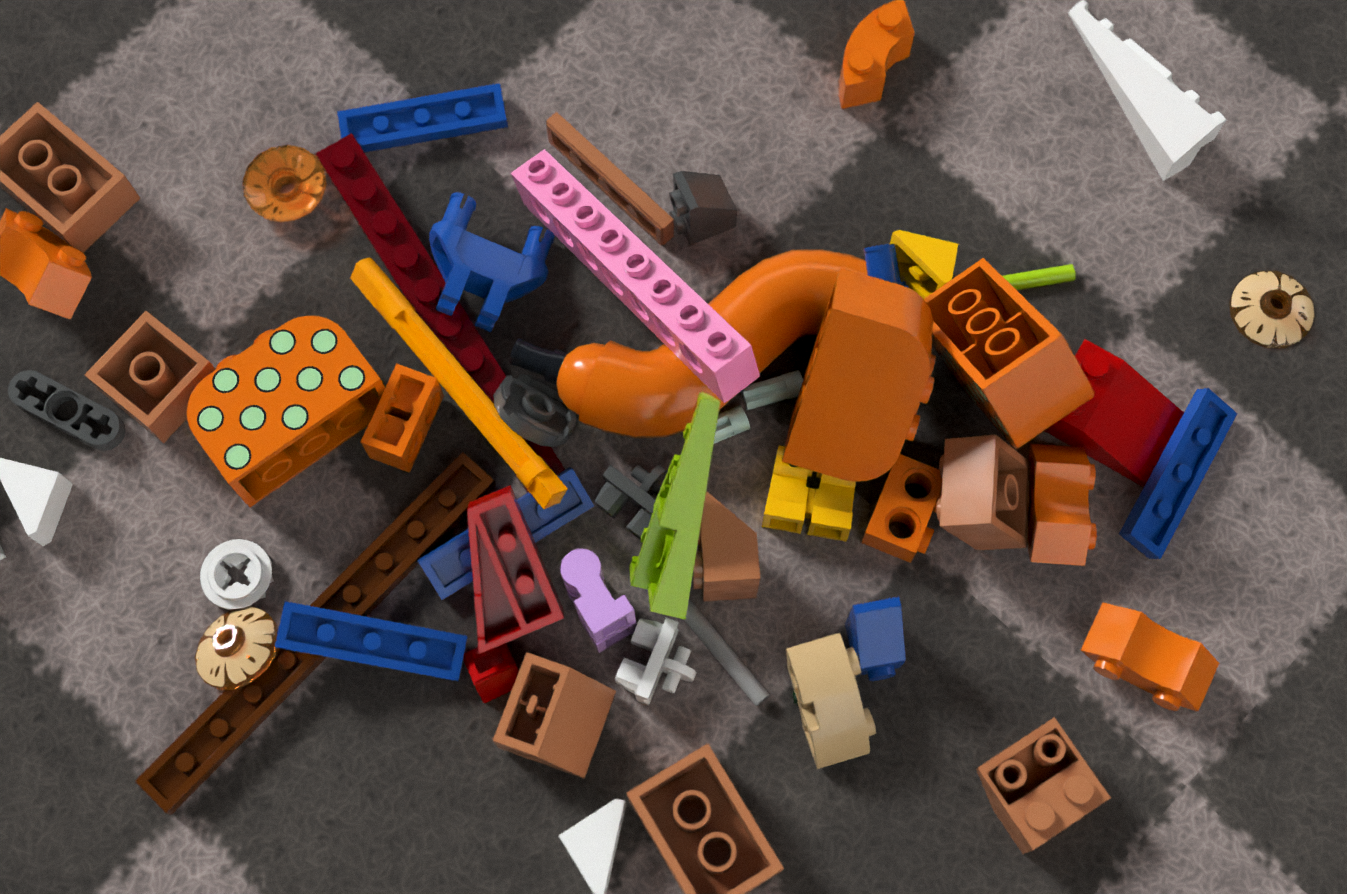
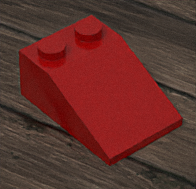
[1045,339,1184,487]

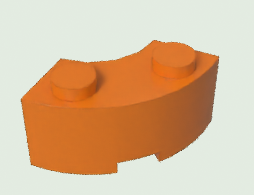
[839,0,915,109]
[0,209,92,320]
[1027,444,1097,566]
[1081,602,1219,712]

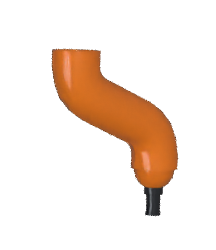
[509,249,868,438]

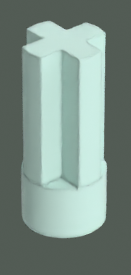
[740,370,803,411]
[714,405,750,444]

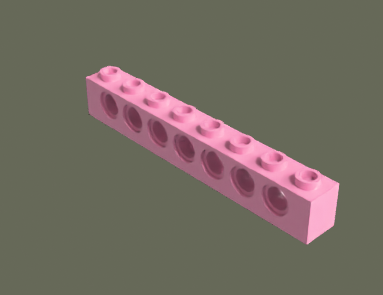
[511,149,760,404]

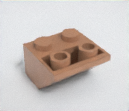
[693,491,760,602]
[493,652,616,779]
[976,717,1111,854]

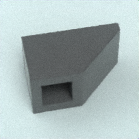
[669,171,737,245]

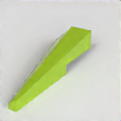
[629,392,720,620]

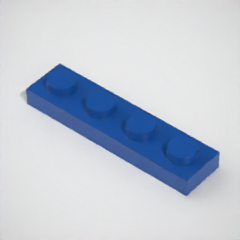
[337,83,508,152]
[1119,388,1238,559]
[417,467,595,600]
[275,601,467,681]

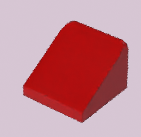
[463,643,519,704]

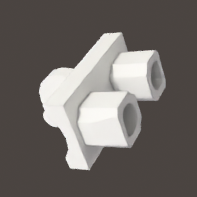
[615,618,697,706]

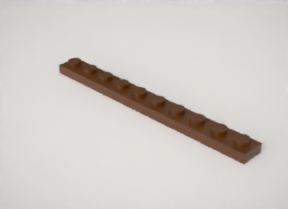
[135,452,496,815]

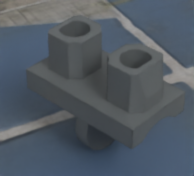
[594,465,667,540]

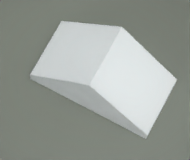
[0,458,73,546]
[559,799,626,894]

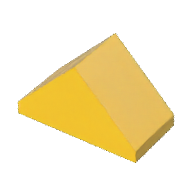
[890,230,958,299]

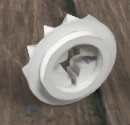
[200,539,274,611]

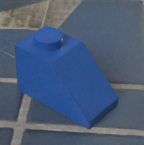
[845,597,906,681]

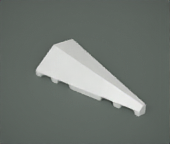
[1068,0,1226,181]

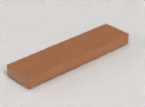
[546,111,674,245]

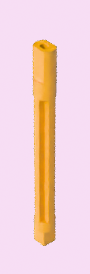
[350,258,568,509]

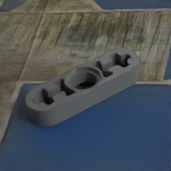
[8,370,125,451]

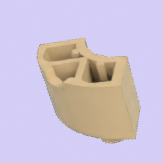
[786,633,876,769]

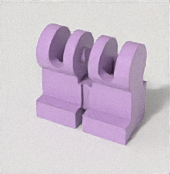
[560,549,637,653]

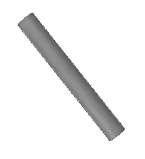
[683,599,770,706]

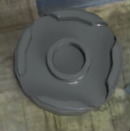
[493,374,577,447]

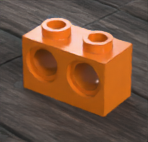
[360,363,444,473]
[861,454,943,563]

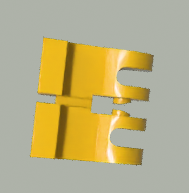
[762,445,856,542]

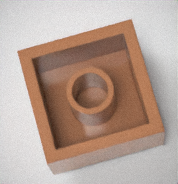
[85,311,216,443]
[936,435,1031,550]

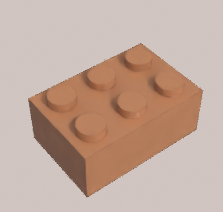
[0,102,140,253]
[626,743,784,894]

